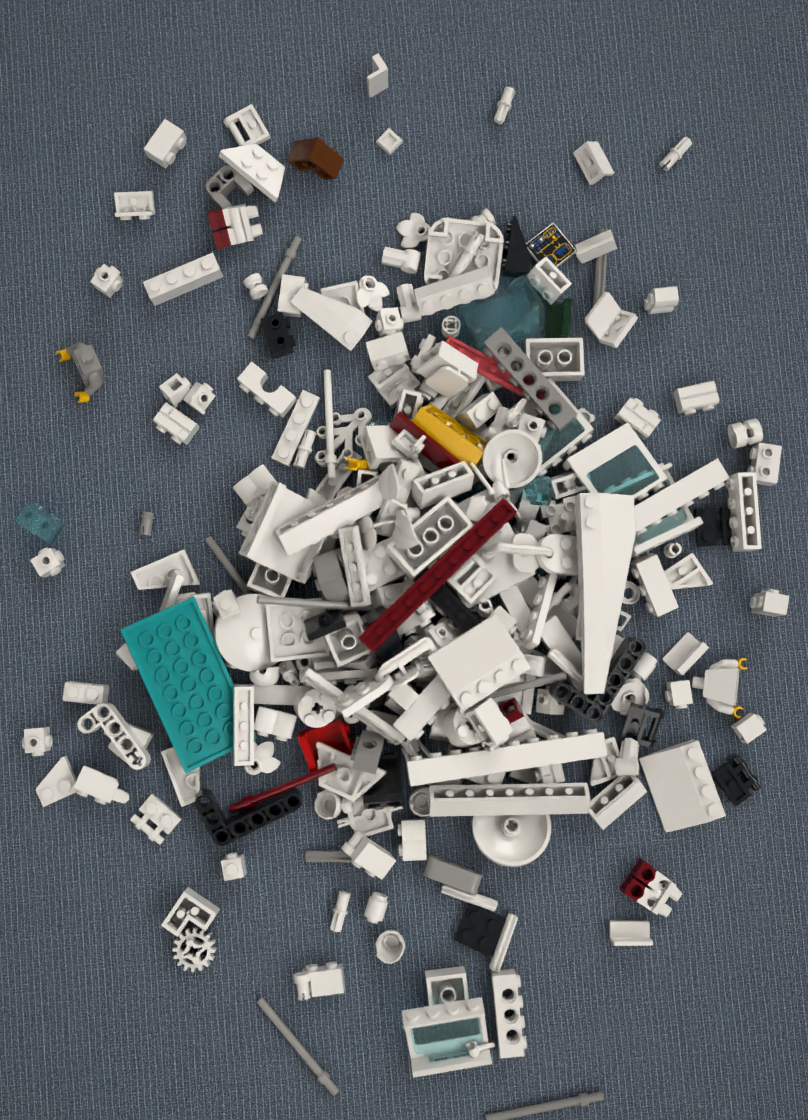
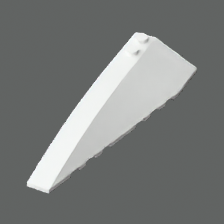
[575,493,636,694]

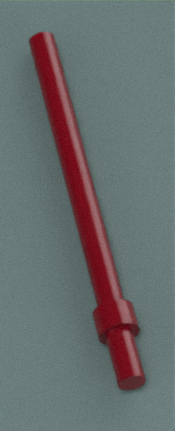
[229,763,337,813]

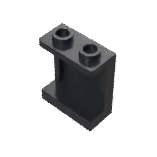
[363,752,404,809]

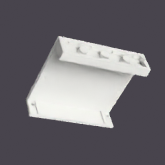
[239,481,327,584]

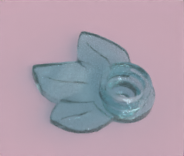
[458,482,487,503]

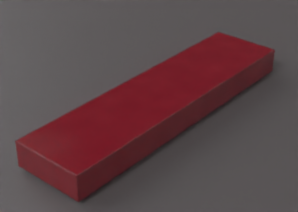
[389,411,460,469]

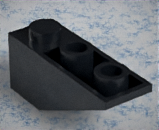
[501,216,530,279]

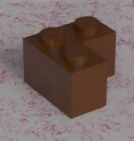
[287,137,344,180]

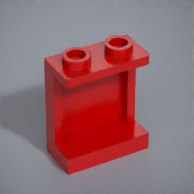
[298,717,356,772]

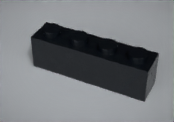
[361,605,410,676]

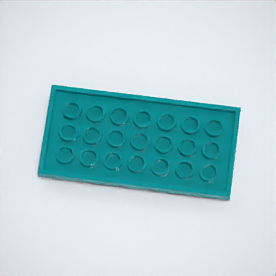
[120,596,257,773]

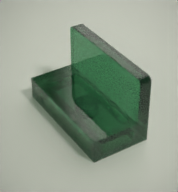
[544,298,572,338]

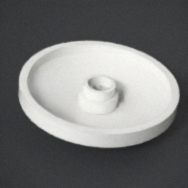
[214,593,279,672]
[472,814,551,867]

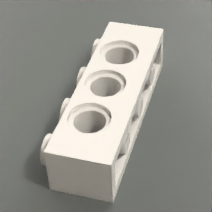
[491,969,527,1059]

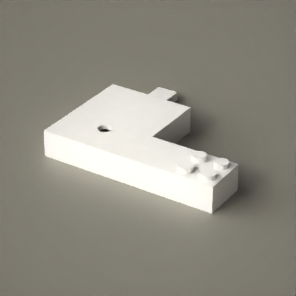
[363,489,536,632]

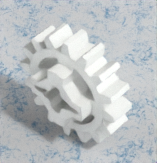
[172,926,217,973]

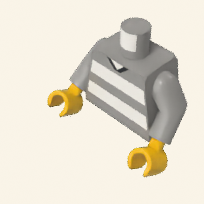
[55,342,104,403]

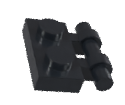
[694,507,732,547]
[711,755,761,806]

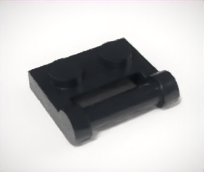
[620,702,665,748]

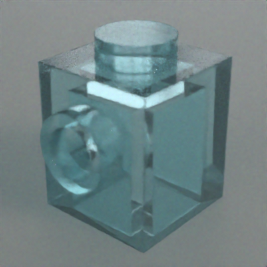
[525,476,554,506]

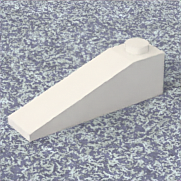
[290,287,372,351]

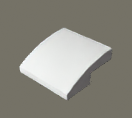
[368,362,421,409]

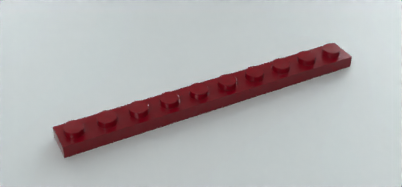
[358,498,517,653]

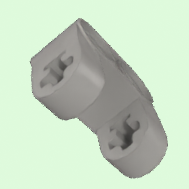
[206,165,254,209]

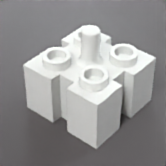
[538,495,577,537]

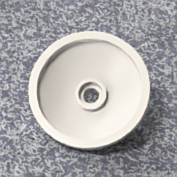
[483,429,542,488]

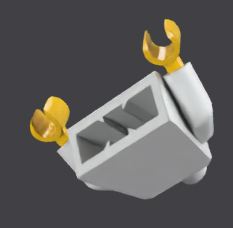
[692,658,748,718]

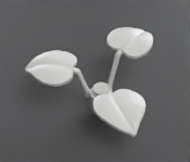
[358,464,420,550]

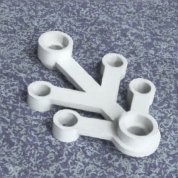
[315,408,372,467]

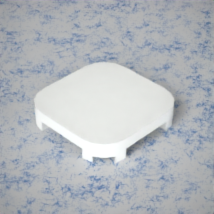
[424,217,504,300]

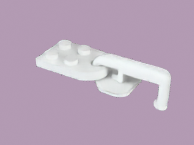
[482,533,578,576]
[334,637,438,718]

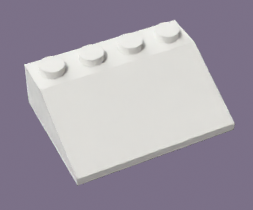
[427,614,531,712]
[638,739,726,833]

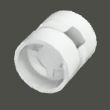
[727,418,763,449]

